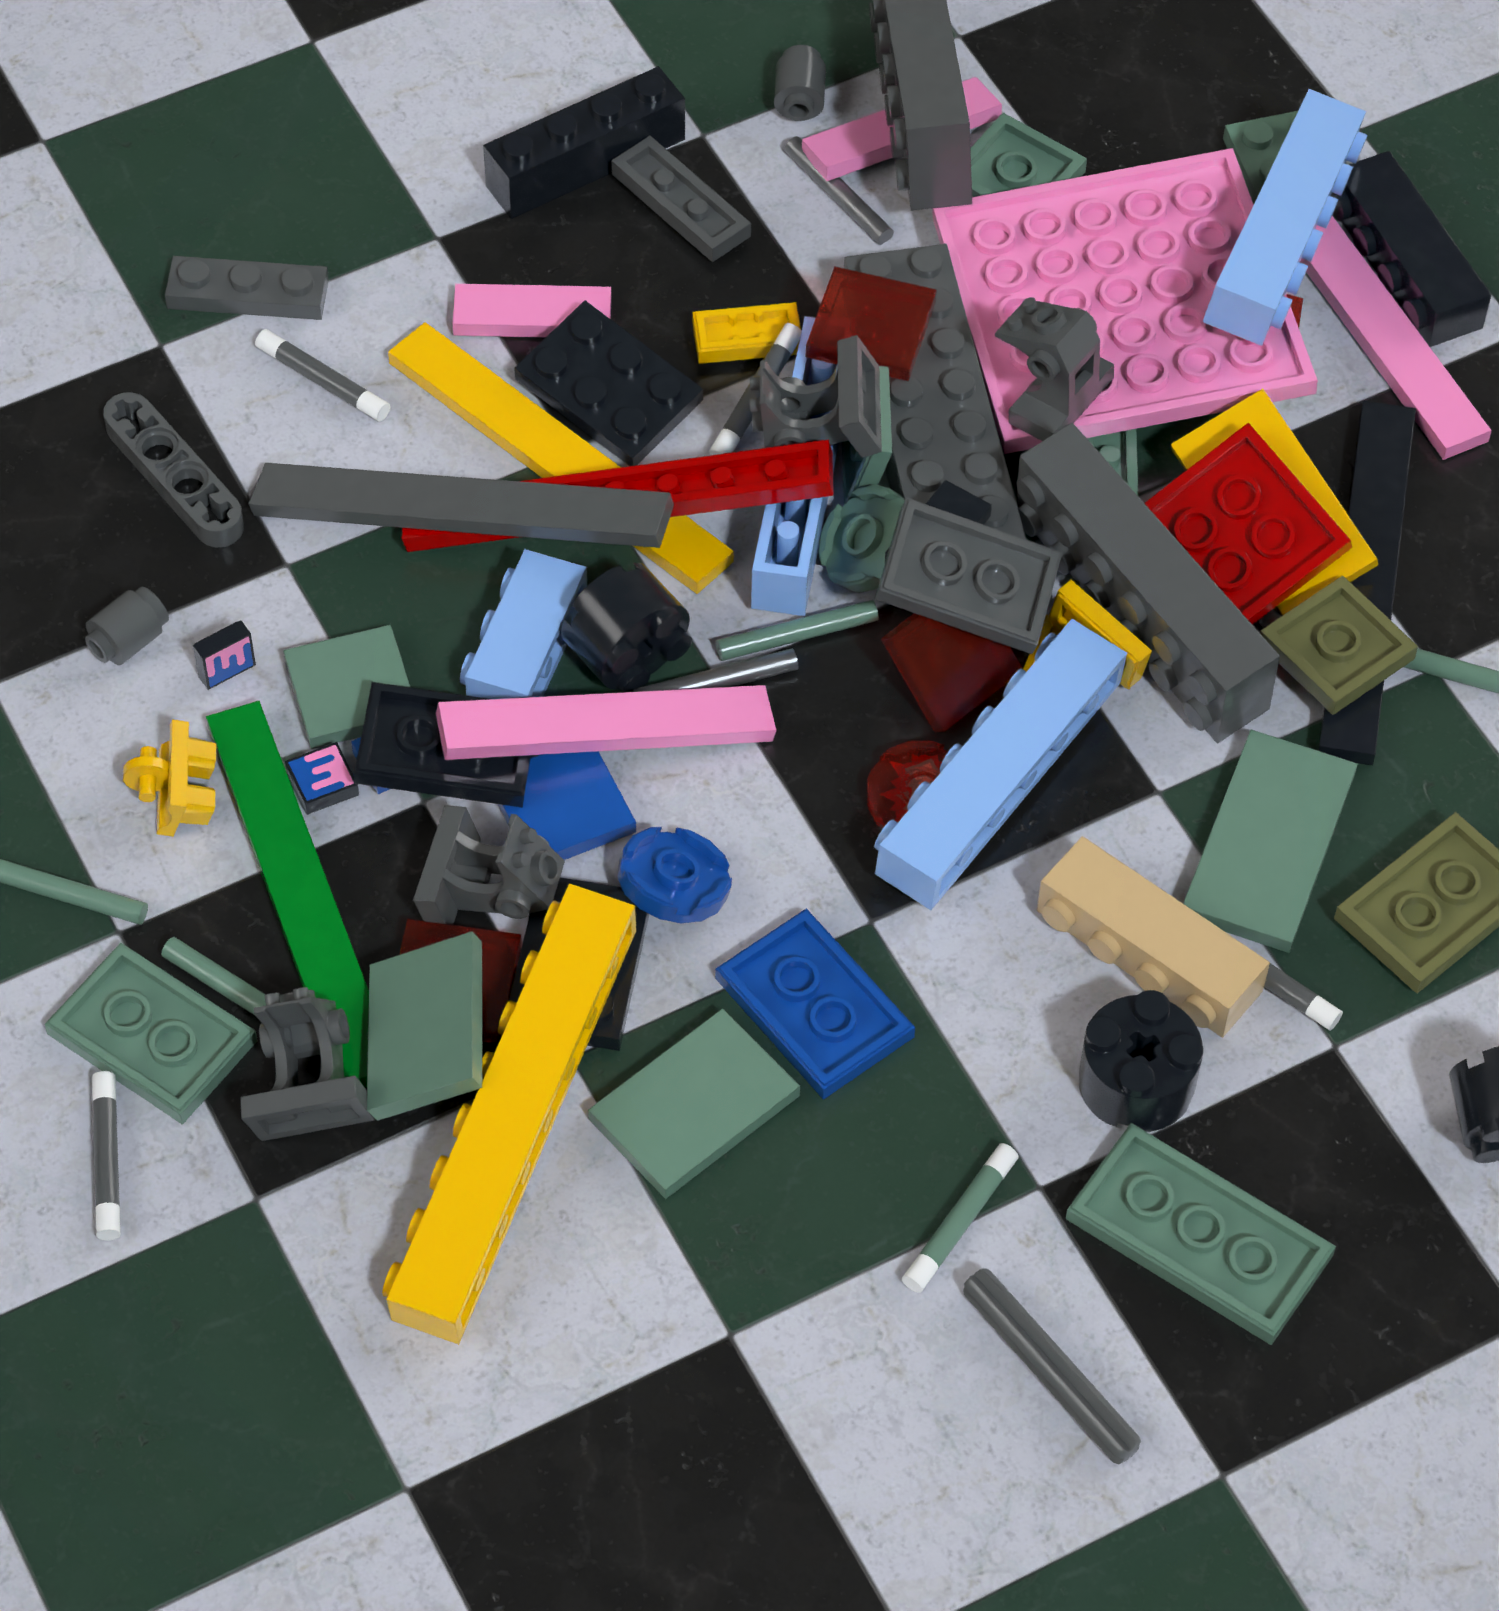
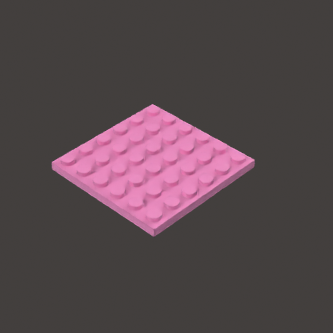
[932,148,1318,454]

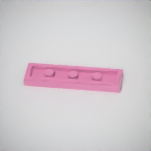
[802,77,1002,181]

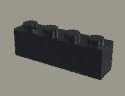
[483,66,685,219]
[1331,151,1491,347]

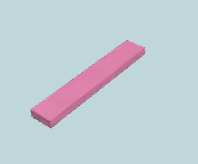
[1300,216,1492,460]
[436,685,776,760]

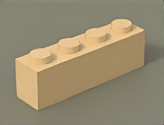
[1037,836,1270,1038]

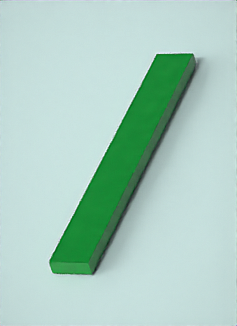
[206,701,369,1087]

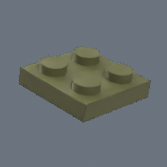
[1260,576,1418,715]

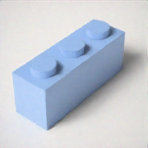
[460,549,587,699]

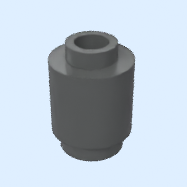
[774,45,826,121]
[85,586,169,665]

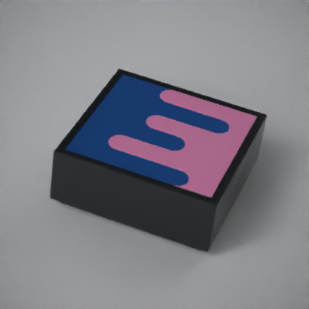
[193,620,256,690]
[285,742,359,815]

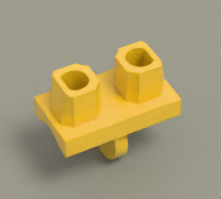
[123,719,216,837]

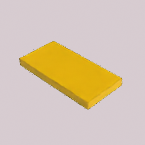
[1171,388,1378,616]

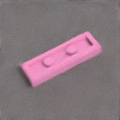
[453,284,611,337]

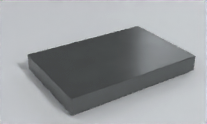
[874,497,1062,654]

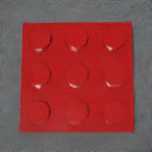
[1145,423,1352,625]

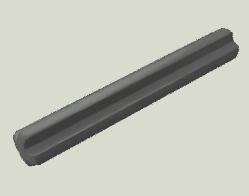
[963,1268,1141,1464]

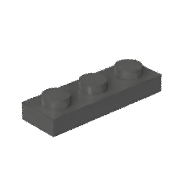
[612,136,751,262]
[165,256,329,320]

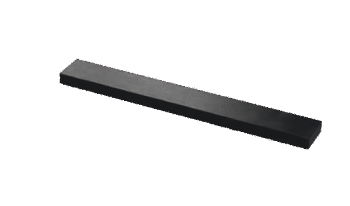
[1318,401,1416,766]

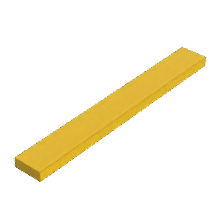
[388,322,734,594]

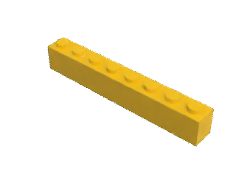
[382,883,636,1345]

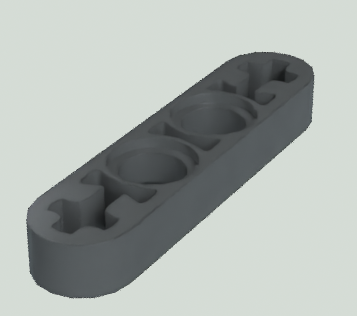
[104,392,244,548]

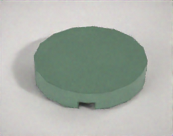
[818,484,905,593]

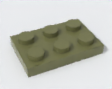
[1334,812,1499,994]

